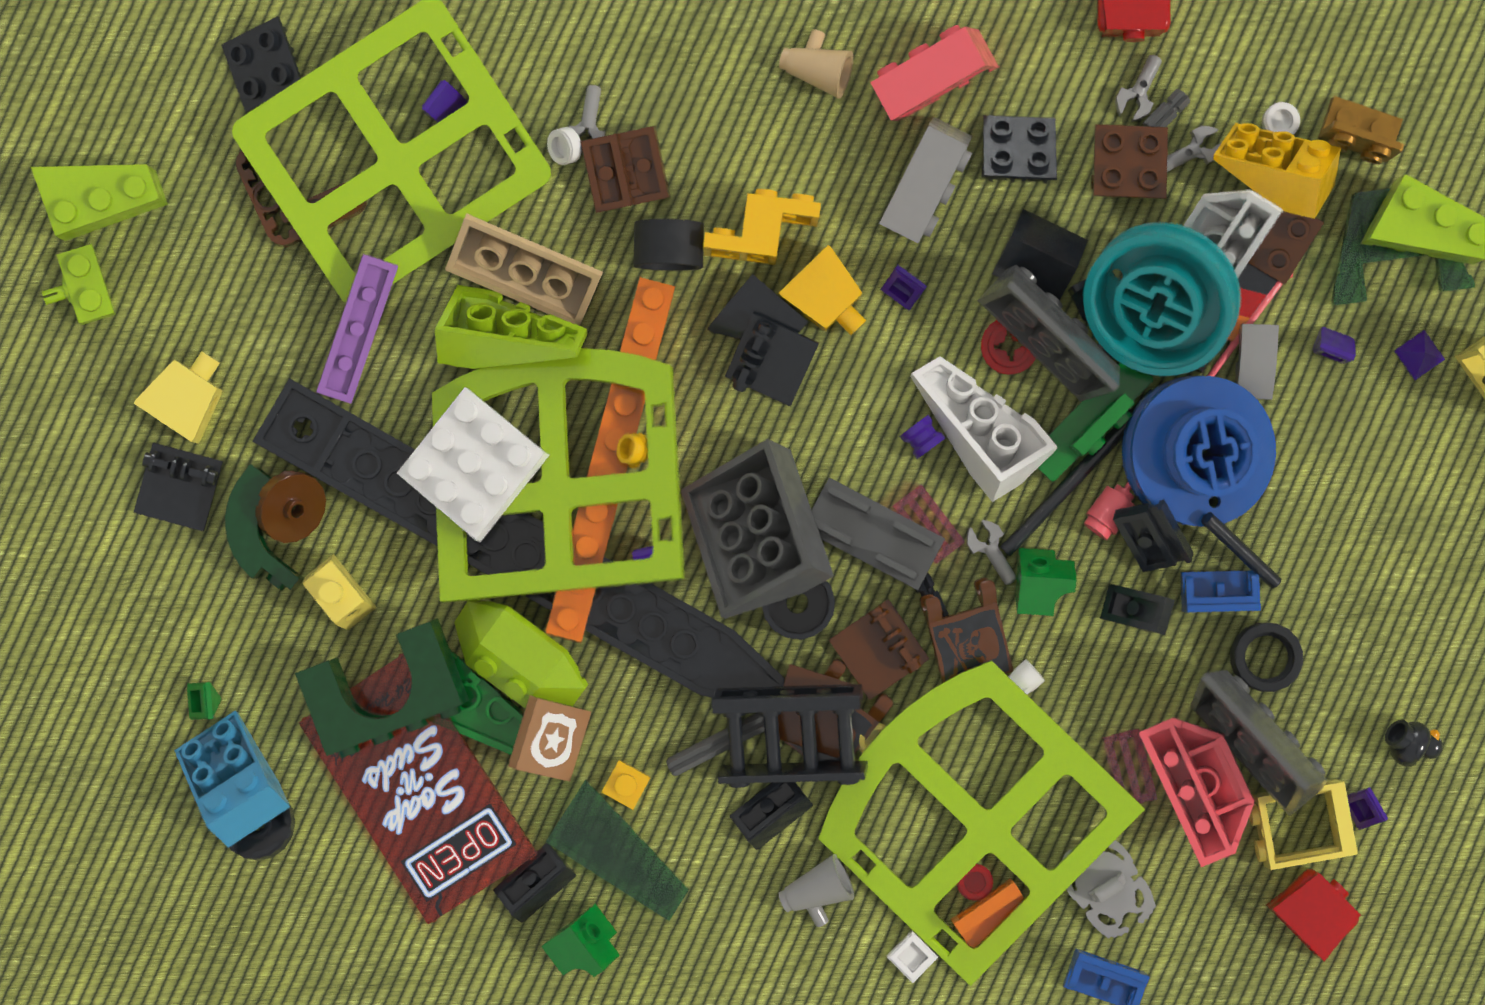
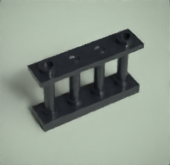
[712,684,868,788]

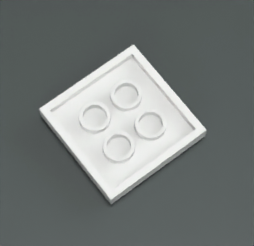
[397,387,549,542]

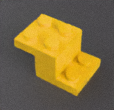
[703,189,821,265]

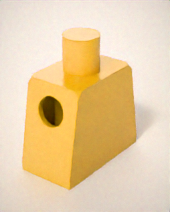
[778,245,866,335]

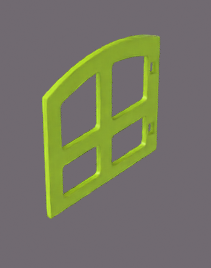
[432,348,684,603]
[818,660,1145,986]

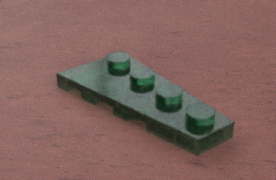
[546,779,689,921]

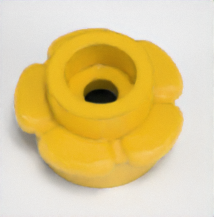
[617,433,648,469]

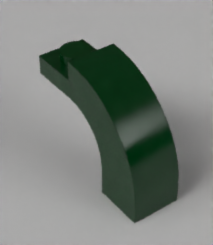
[225,464,304,591]

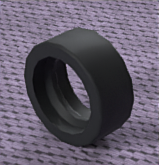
[1230,623,1303,692]

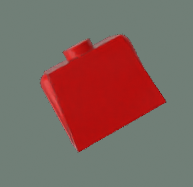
[1097,0,1171,42]
[1266,869,1361,962]

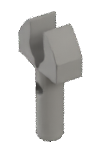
[1115,55,1162,122]
[569,85,605,139]
[1167,126,1221,172]
[966,520,1017,585]

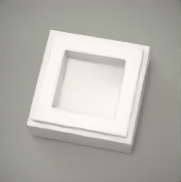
[886,930,938,983]

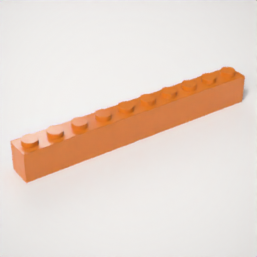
[545,277,675,644]

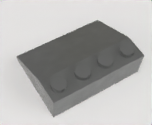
[977,265,1120,402]
[681,439,834,618]
[1190,670,1328,816]

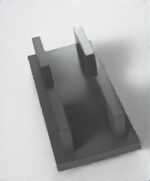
[812,477,945,590]

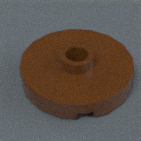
[255,470,326,543]

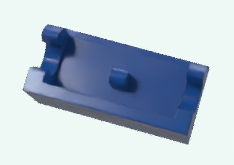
[1181,570,1261,612]
[1063,948,1150,1005]

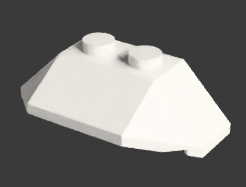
[1184,190,1283,278]

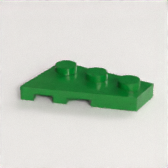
[426,649,524,755]

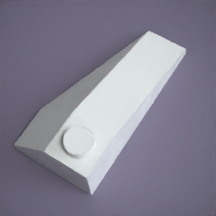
[910,357,1057,502]

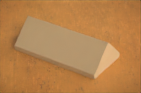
[445,214,603,326]

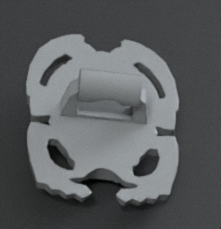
[1062,840,1156,938]

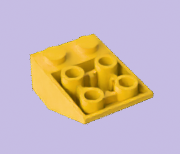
[1213,123,1341,219]

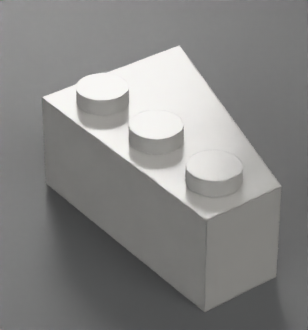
[879,117,972,243]

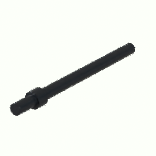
[1000,389,1151,556]

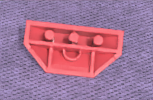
[1139,717,1255,867]

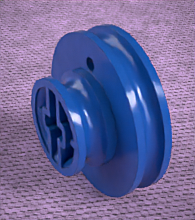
[1122,376,1276,527]

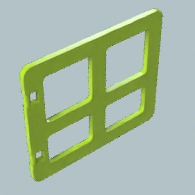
[232,0,551,304]

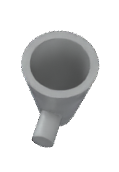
[779,854,854,927]

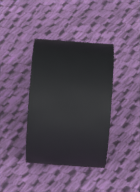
[634,219,704,271]

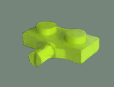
[42,244,116,325]

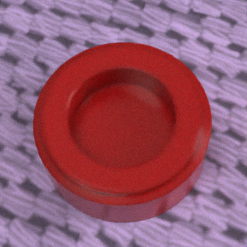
[957,863,993,901]

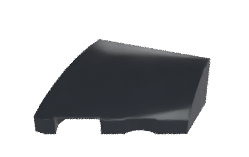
[707,274,808,340]

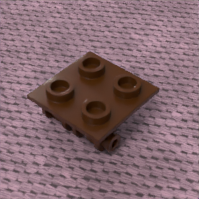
[1091,124,1168,199]
[1248,211,1324,284]
[829,599,929,700]

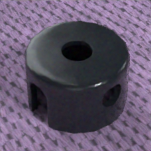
[762,580,835,640]

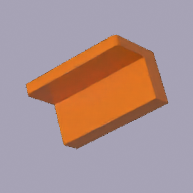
[951,878,1024,947]

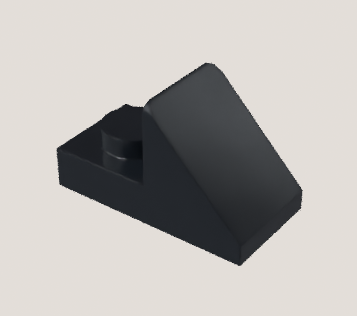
[1100,583,1175,635]

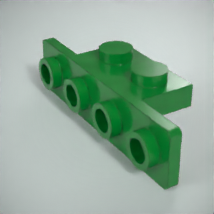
[1038,363,1153,482]

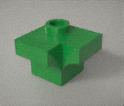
[1015,548,1077,616]
[541,903,620,978]

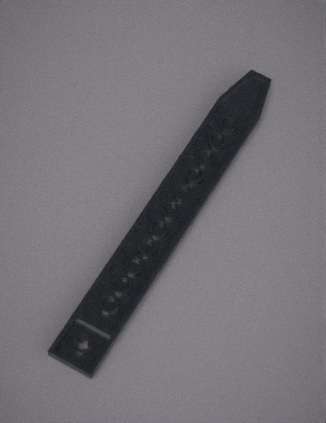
[252,378,785,698]

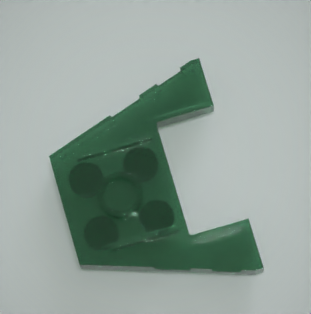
[1331,184,1475,307]

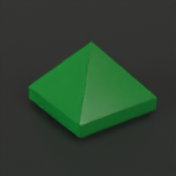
[187,682,222,720]

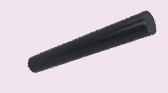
[1201,512,1281,589]

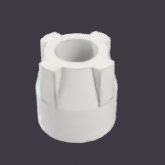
[1008,659,1045,694]

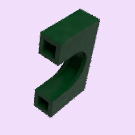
[295,618,470,758]

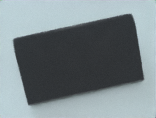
[730,782,813,850]
[493,842,576,923]

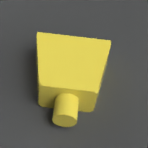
[134,351,223,444]
[302,554,377,631]

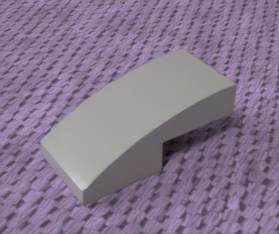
[1235,324,1279,400]

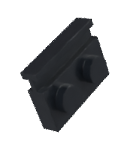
[1113,499,1194,572]

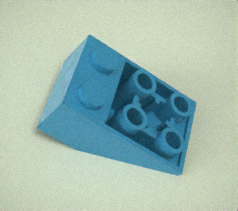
[174,710,290,847]

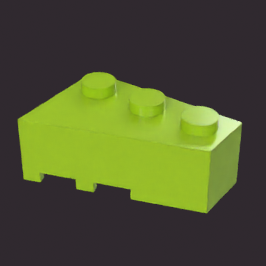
[1360,174,1485,264]

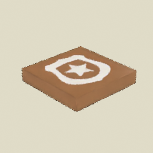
[508,696,591,782]

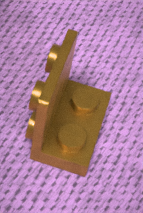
[1318,96,1405,165]

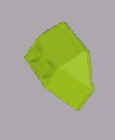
[454,599,589,708]

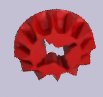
[980,320,1036,375]

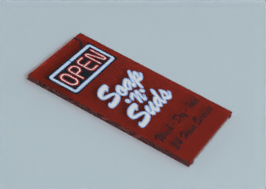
[299,653,538,924]

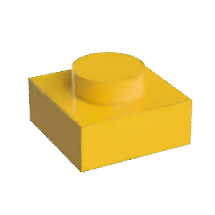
[601,759,651,810]

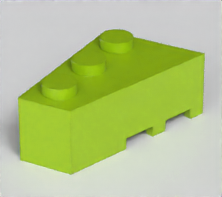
[31,164,168,241]

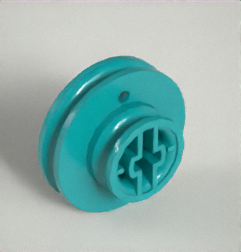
[1083,222,1241,376]

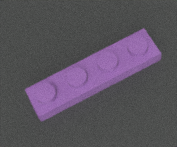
[316,253,398,404]

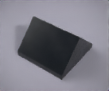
[991,209,1088,300]

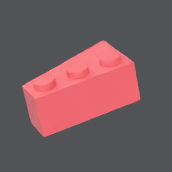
[870,25,999,121]

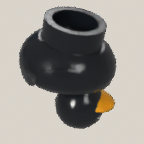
[1385,720,1443,767]

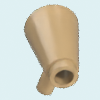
[779,29,853,99]

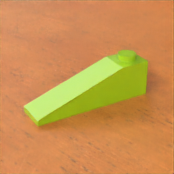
[435,285,587,369]

